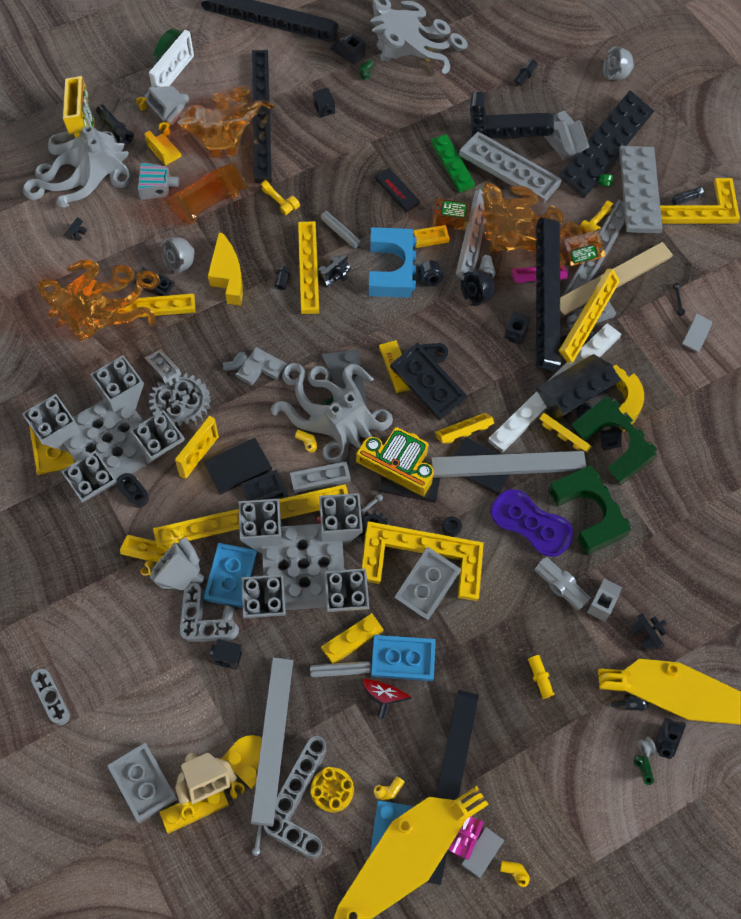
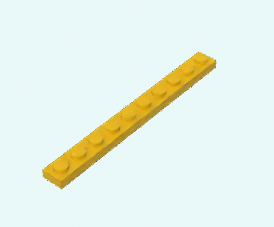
[153,484,348,549]

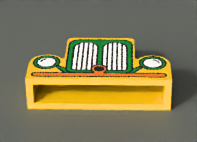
[63,76,94,138]
[356,427,434,497]

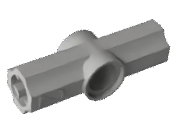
[535,557,591,611]

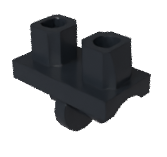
[318,254,351,287]
[630,613,667,652]
[654,717,686,759]

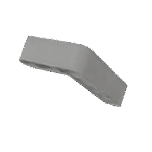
[264,736,326,859]

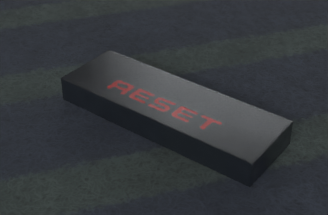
[375,168,420,213]

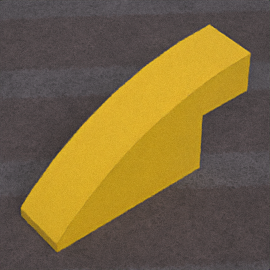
[208,233,243,306]

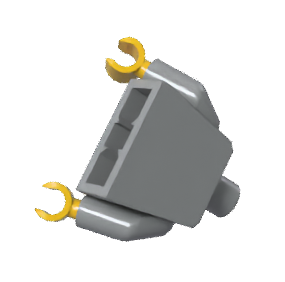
[136,86,189,136]
[140,526,204,590]

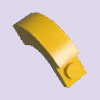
[613,365,644,432]

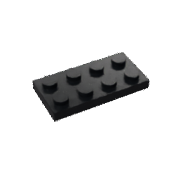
[390,342,467,421]

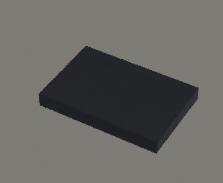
[454,437,510,495]
[203,438,272,495]
[379,462,441,503]

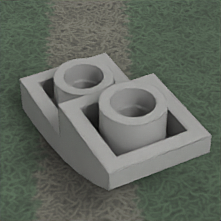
[681,313,712,353]

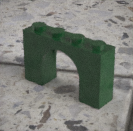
[571,396,658,485]
[548,465,631,555]

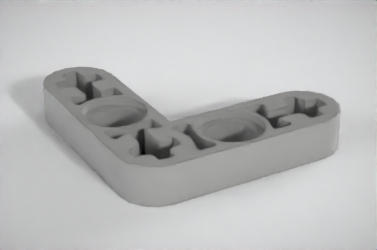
[180,583,239,642]

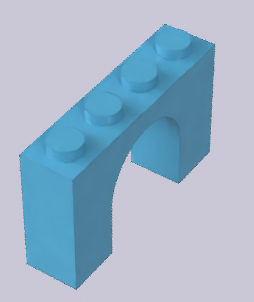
[369,227,416,298]

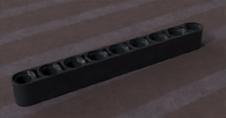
[201,0,339,42]
[536,217,561,372]
[427,690,479,885]

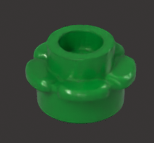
[598,175,615,187]

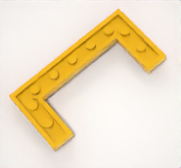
[660,178,740,224]
[361,521,484,601]

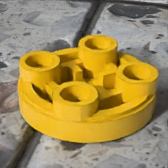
[311,767,354,813]

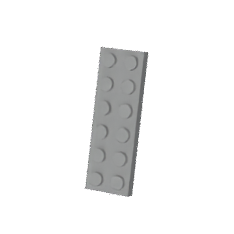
[459,132,563,204]
[619,146,662,233]

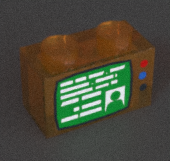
[432,198,470,230]
[564,229,605,266]

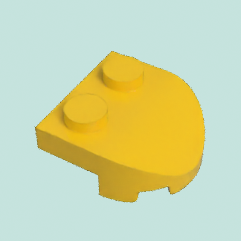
[221,735,262,789]

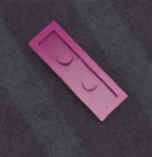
[511,265,567,283]

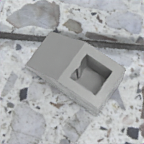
[587,578,622,622]

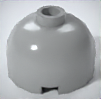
[603,46,634,81]
[161,237,194,274]

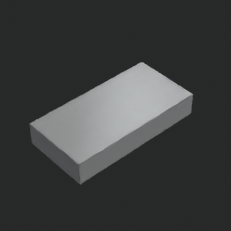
[462,827,505,879]

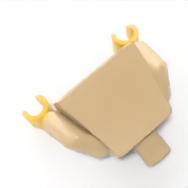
[176,753,245,821]

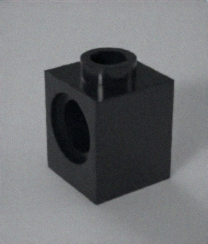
[312,88,335,118]
[504,312,531,345]
[210,639,243,670]

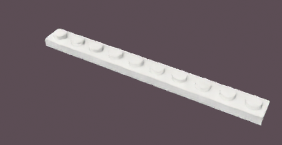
[488,323,621,453]

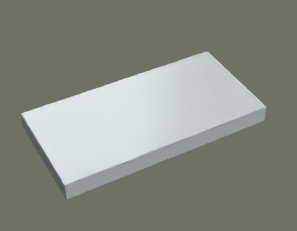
[149,30,194,87]

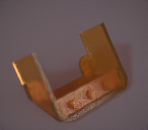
[165,162,248,225]

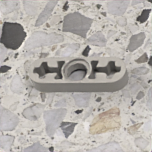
[31,669,70,726]

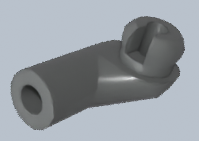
[223,352,248,371]

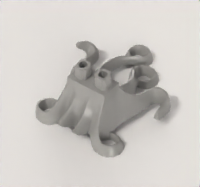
[370,0,468,74]
[23,125,133,207]
[271,363,393,464]

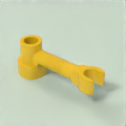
[260,180,300,216]
[579,201,614,239]

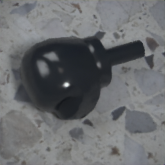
[611,693,648,711]

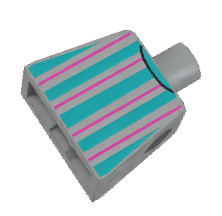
[138,163,179,200]

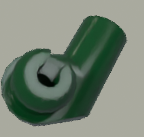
[634,755,654,785]

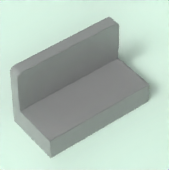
[556,120,589,157]

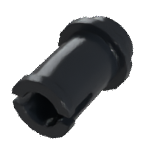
[275,266,291,290]

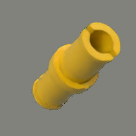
[527,655,555,699]

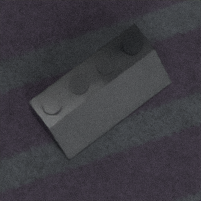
[535,354,621,420]

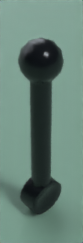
[673,283,685,316]

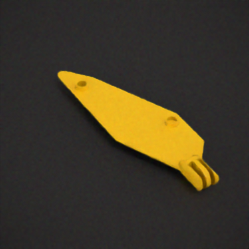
[598,659,741,725]
[334,786,489,919]

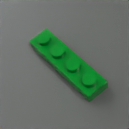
[431,134,475,193]

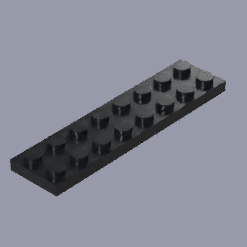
[558,90,654,198]

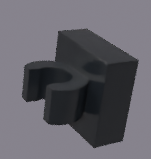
[64,217,87,241]
[601,428,622,451]

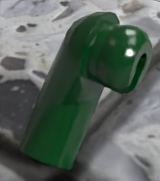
[359,59,374,80]

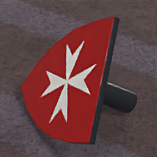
[363,678,412,718]

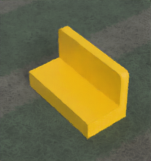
[144,131,181,166]

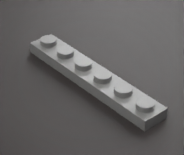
[456,189,491,280]

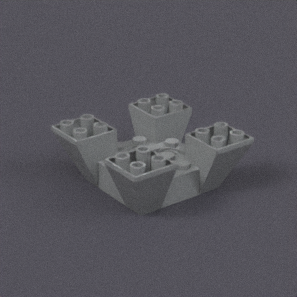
[22,355,185,502]
[238,493,369,619]

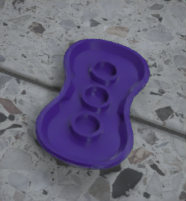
[490,489,574,557]

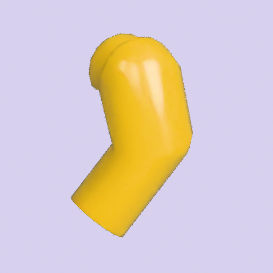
[295,429,317,453]
[374,776,405,800]
[500,860,530,887]

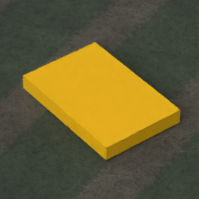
[175,416,219,479]
[29,425,75,475]

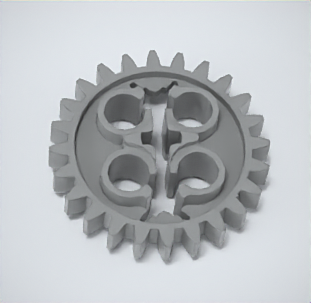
[148,373,211,430]

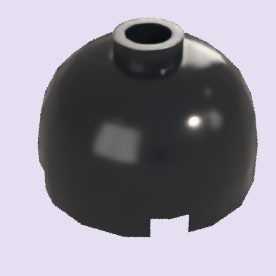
[461,269,495,306]

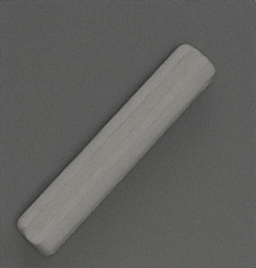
[321,211,361,249]
[310,661,371,677]

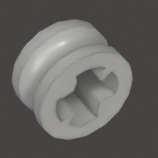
[638,736,657,758]

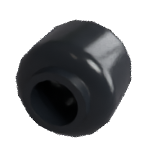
[418,260,443,286]

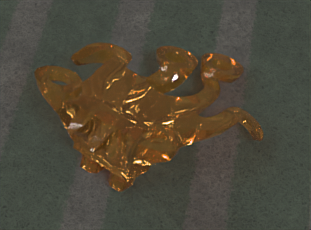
[177,86,275,157]
[481,182,583,269]
[37,259,160,341]

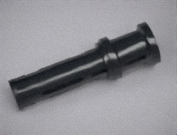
[96,104,134,144]

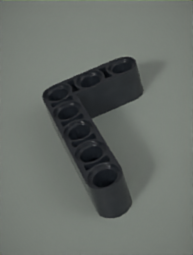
[470,92,554,138]

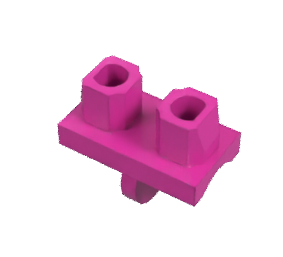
[448,817,484,860]

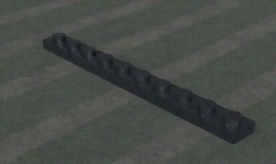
[252,50,272,183]

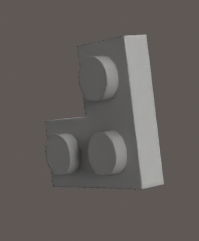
[236,347,287,386]

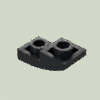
[133,267,175,296]

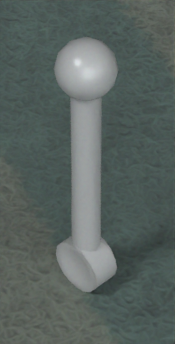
[361,494,383,514]
[252,825,263,856]

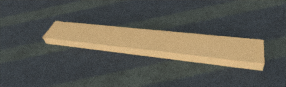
[560,242,673,318]

